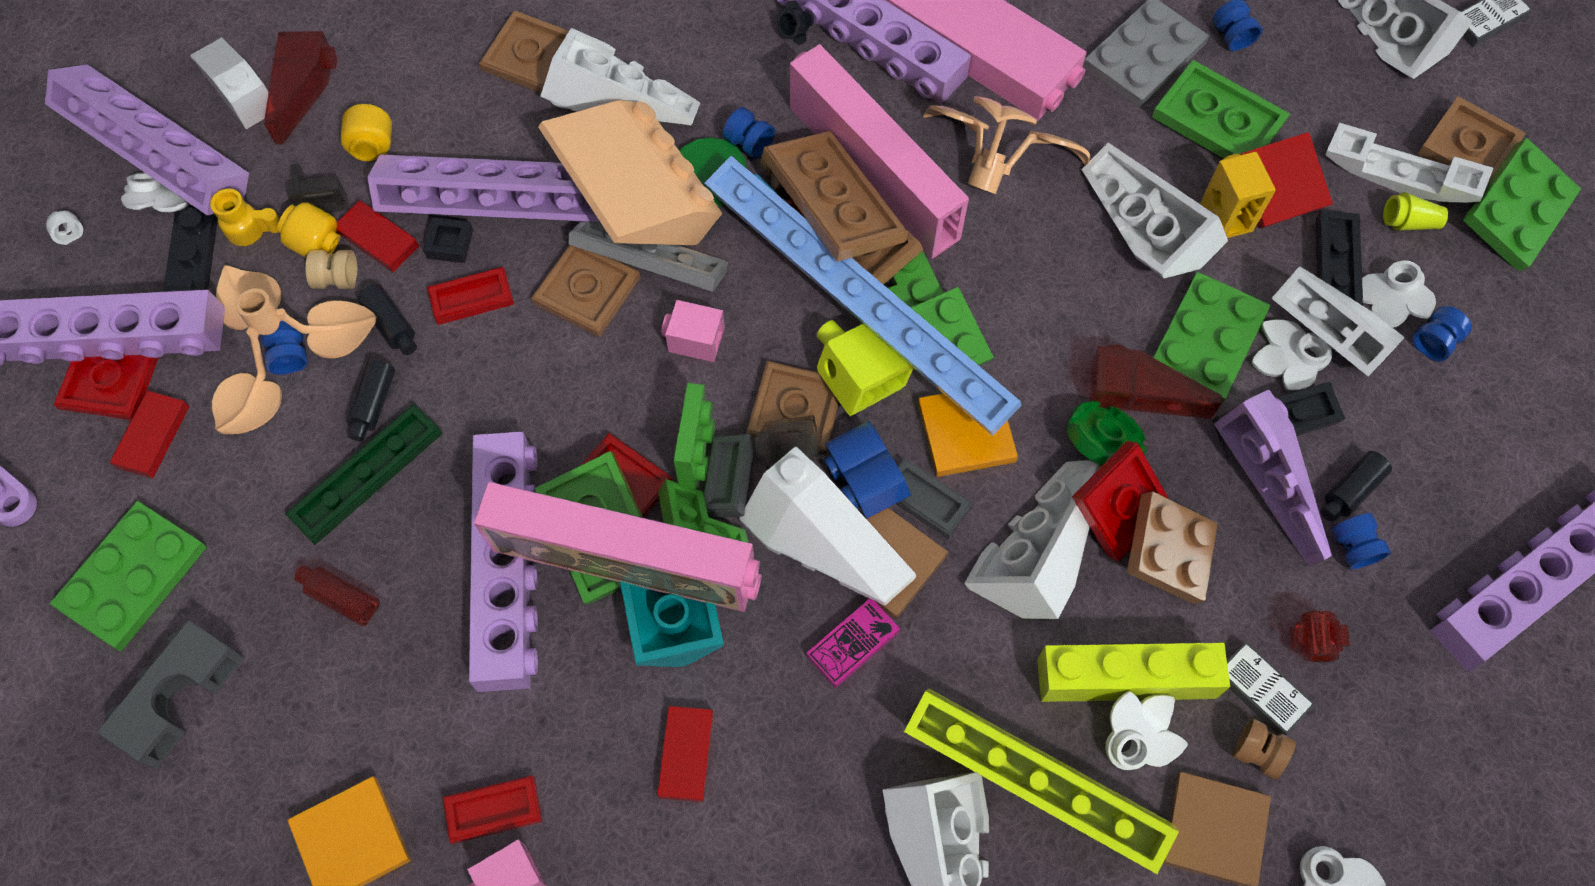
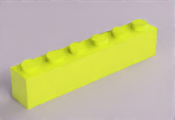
[904,689,1179,874]

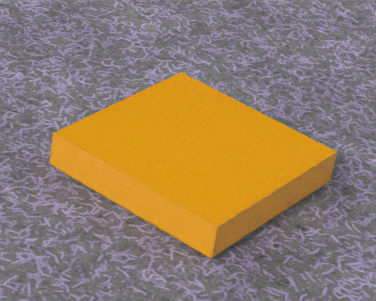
[918,394,1018,477]
[287,776,411,886]

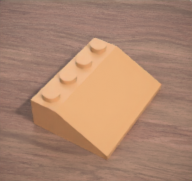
[538,100,722,245]

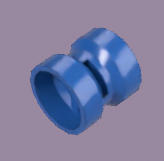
[1212,0,1263,51]
[723,107,775,159]
[1412,305,1472,362]
[260,321,308,375]
[1332,513,1391,570]

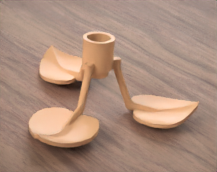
[923,96,1090,194]
[212,265,376,434]

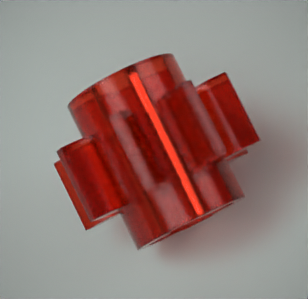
[1290,611,1350,663]

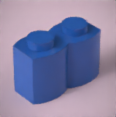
[824,420,911,519]

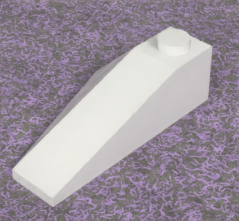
[1338,0,1473,79]
[540,28,700,125]
[1082,143,1228,278]
[739,446,916,606]
[964,460,1101,619]
[883,772,989,886]

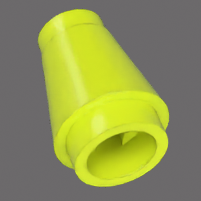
[1383,192,1448,231]

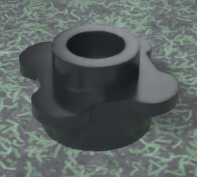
[777,0,814,45]

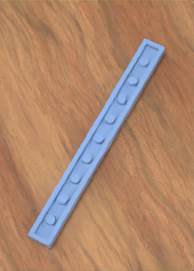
[704,156,1021,436]

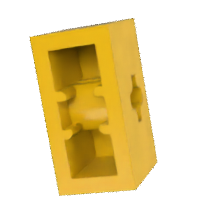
[1200,151,1276,238]

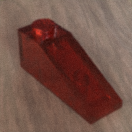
[264,31,337,144]
[1090,345,1222,419]

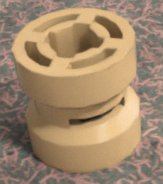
[306,249,358,290]

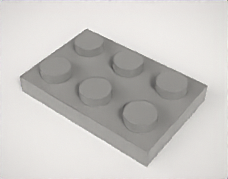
[1083,0,1210,108]

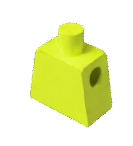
[817,320,913,416]

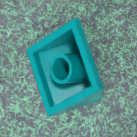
[620,581,724,667]

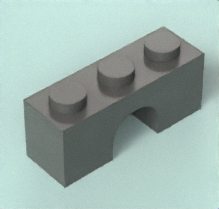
[97,620,244,770]

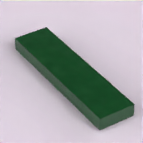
[285,403,443,545]

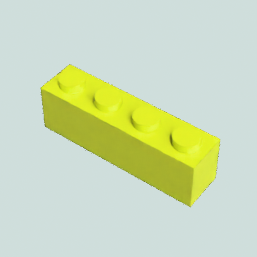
[1037,643,1230,702]

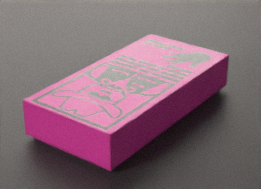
[806,598,900,689]

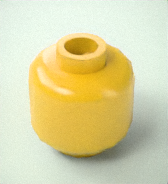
[341,104,392,162]
[277,202,341,258]

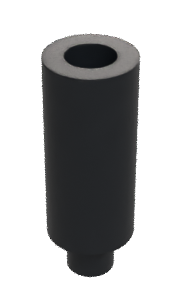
[357,284,417,355]
[346,360,396,442]
[1321,451,1392,522]

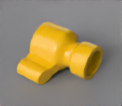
[210,188,280,246]

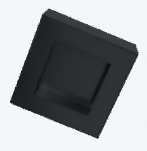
[423,217,473,263]

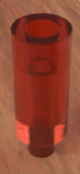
[294,566,380,626]

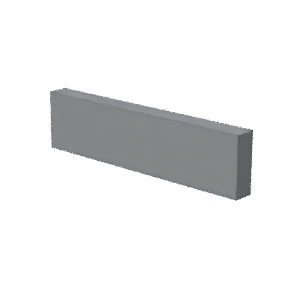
[568,221,728,292]

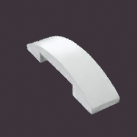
[1326,123,1493,203]

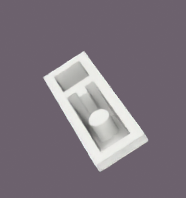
[190,37,278,129]
[1272,267,1404,377]

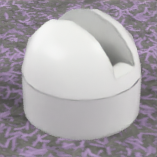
[46,210,83,245]

